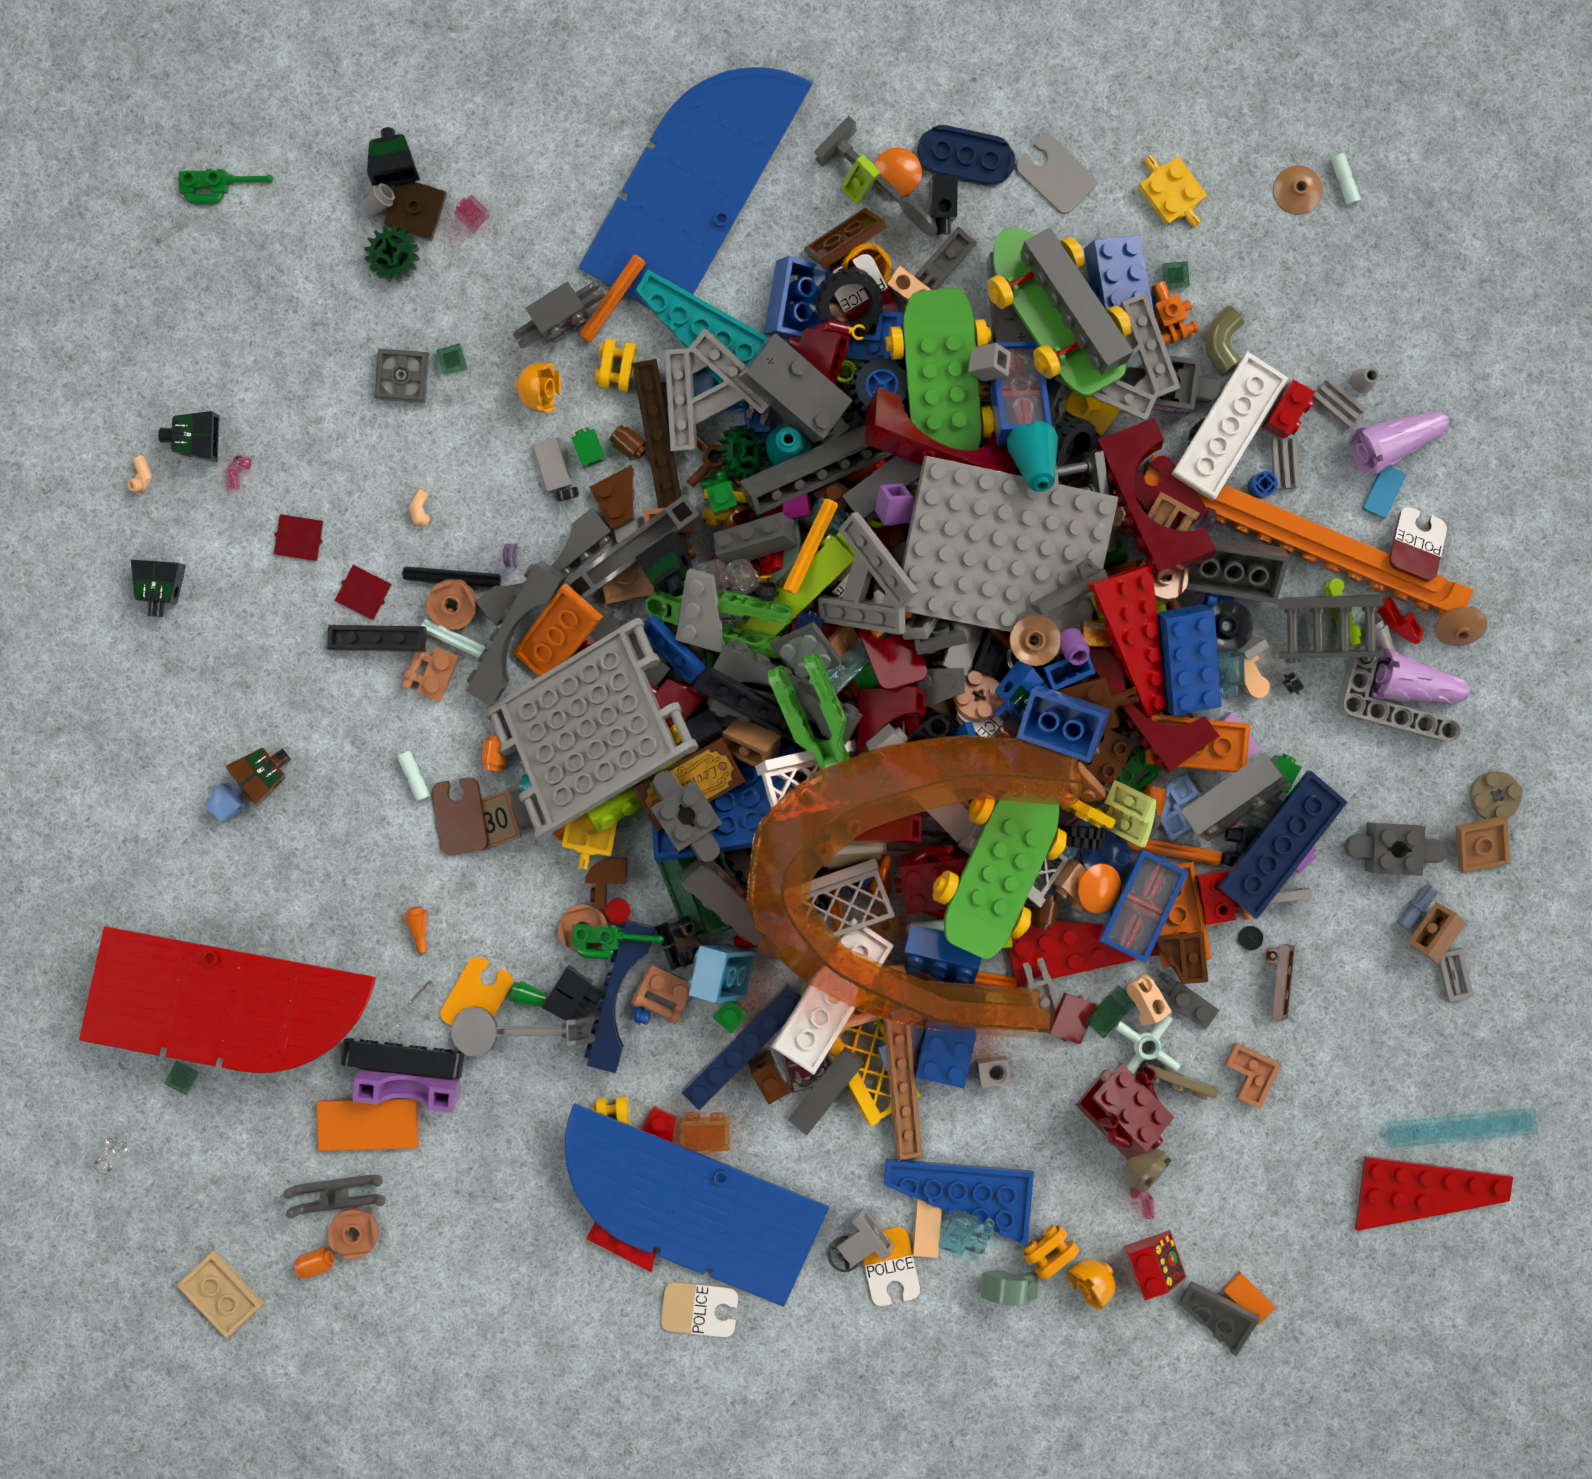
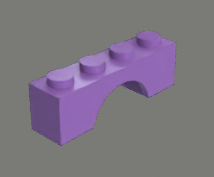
[875,483,916,526]
[353,1068,460,1113]

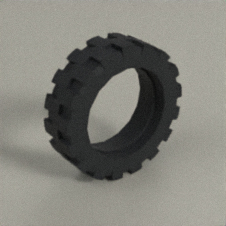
[815,267,884,337]
[1055,415,1097,485]

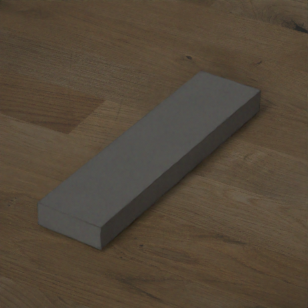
[788,1047,865,1136]

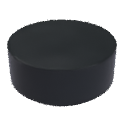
[553,487,579,502]

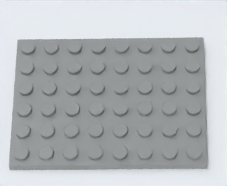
[901,456,1118,637]

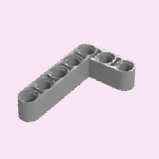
[1337,646,1461,742]

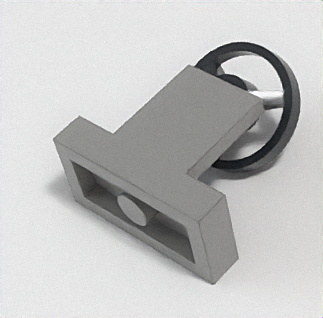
[827,1207,894,1272]

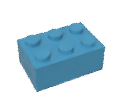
[689,944,756,1003]

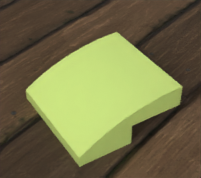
[1102,780,1156,847]

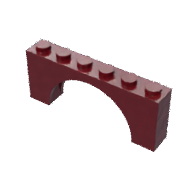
[864,387,1015,475]
[1094,418,1216,580]
[1089,646,1219,773]
[852,687,926,843]

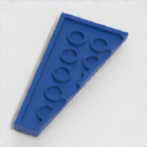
[883,1158,1034,1246]

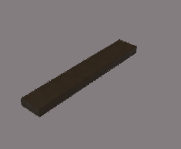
[632,359,682,509]

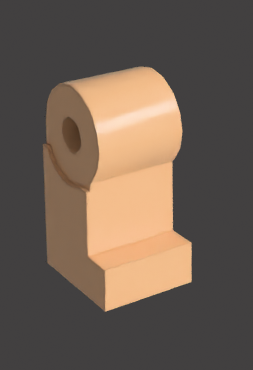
[886,265,930,303]
[1228,655,1270,698]
[1126,974,1172,1025]

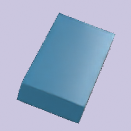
[1361,466,1407,519]

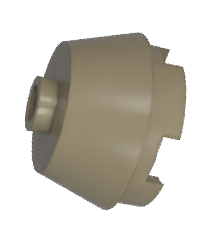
[1122,1148,1172,1195]

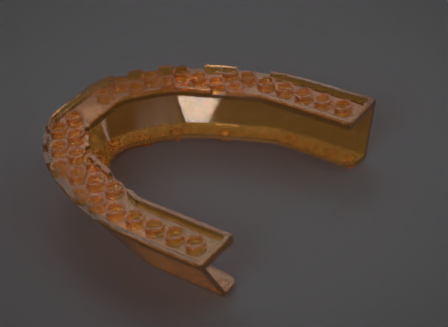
[747,736,1083,1039]

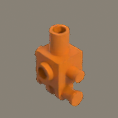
[1151,281,1199,344]

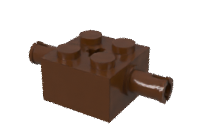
[1056,675,1139,731]

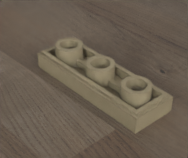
[1141,1061,1219,1100]

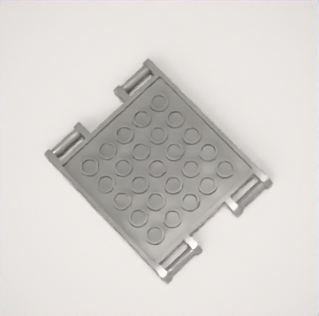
[485,618,699,841]

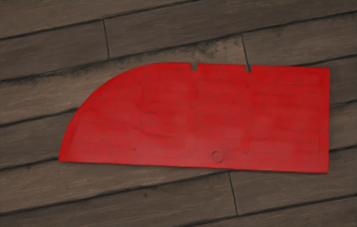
[79,926,376,1073]

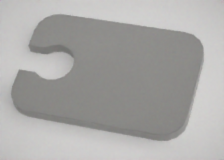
[1016,134,1096,214]

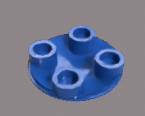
[1080,830,1130,875]

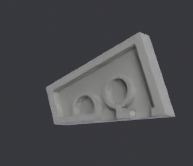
[676,569,725,653]

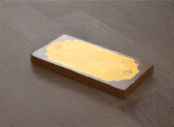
[632,737,746,832]

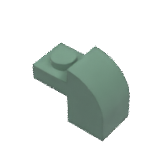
[981,1270,1038,1306]

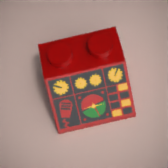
[1124,1230,1186,1301]

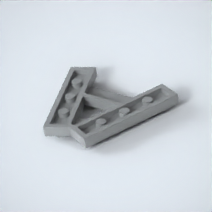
[1054,292,1181,421]
[664,329,770,452]
[818,512,919,635]

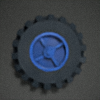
[851,355,909,417]

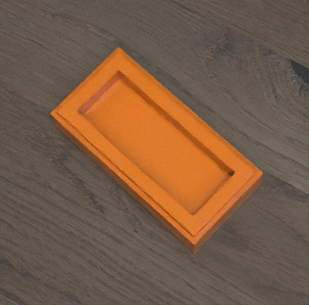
[1222,1271,1276,1325]

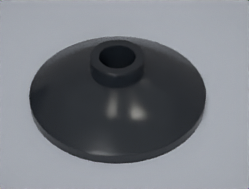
[1211,601,1253,651]

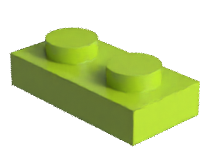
[840,154,880,205]

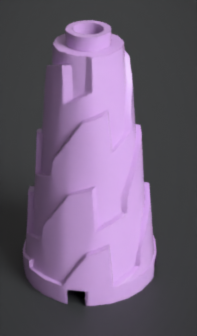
[1349,410,1449,476]
[1369,649,1470,704]

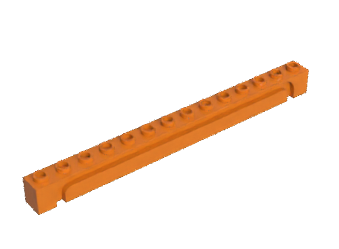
[1143,455,1474,617]

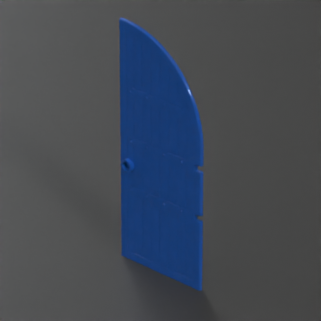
[578,67,813,310]
[565,1103,829,1307]

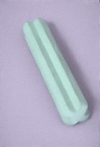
[421,619,489,658]

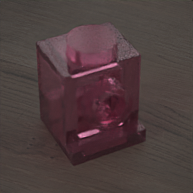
[454,194,490,234]

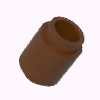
[609,425,647,461]
[1031,894,1059,930]

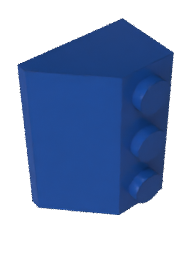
[764,256,833,340]
[1017,685,1111,763]

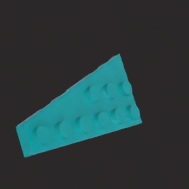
[636,270,769,408]

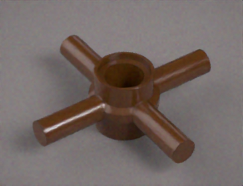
[686,432,744,488]

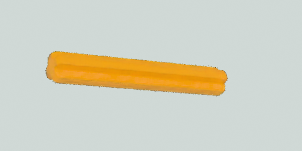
[783,499,838,594]

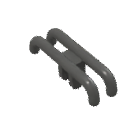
[283,1174,386,1219]

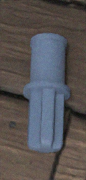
[1397,884,1438,931]

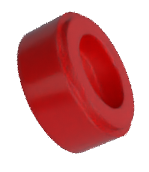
[605,898,631,924]

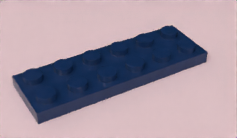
[1217,770,1348,919]

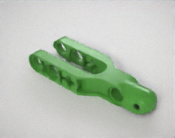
[645,591,793,658]
[768,653,859,802]

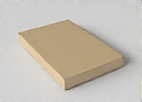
[176,1250,264,1339]

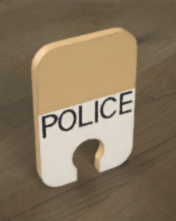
[661,1282,738,1337]

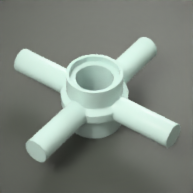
[1114,1015,1180,1074]

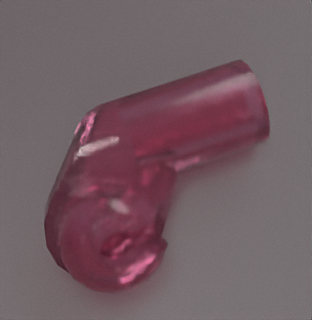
[227,455,251,489]
[1129,1186,1155,1219]

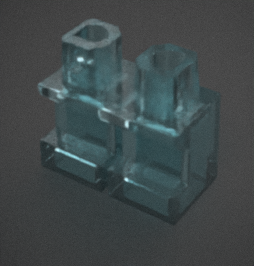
[1217,648,1245,699]

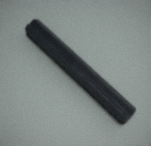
[403,566,501,587]

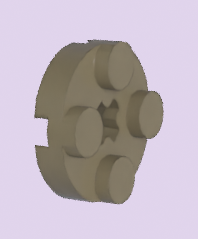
[1469,771,1523,819]

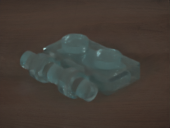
[939,1209,995,1258]

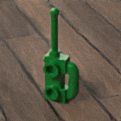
[179,169,273,205]
[1117,746,1159,792]
[571,923,664,960]

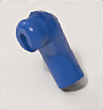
[632,988,651,1025]

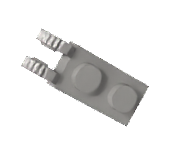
[1022,958,1059,1026]

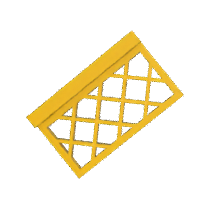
[828,1019,921,1127]

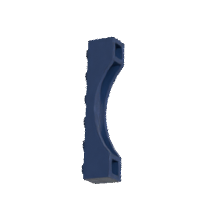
[584,919,656,1073]
[682,983,801,1110]

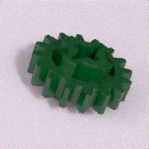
[364,226,420,282]
[717,425,766,480]

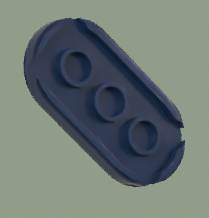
[917,125,1015,186]

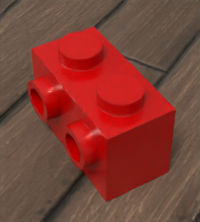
[1262,379,1315,439]
[1196,870,1239,925]

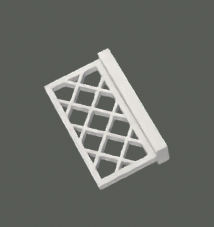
[755,740,857,823]

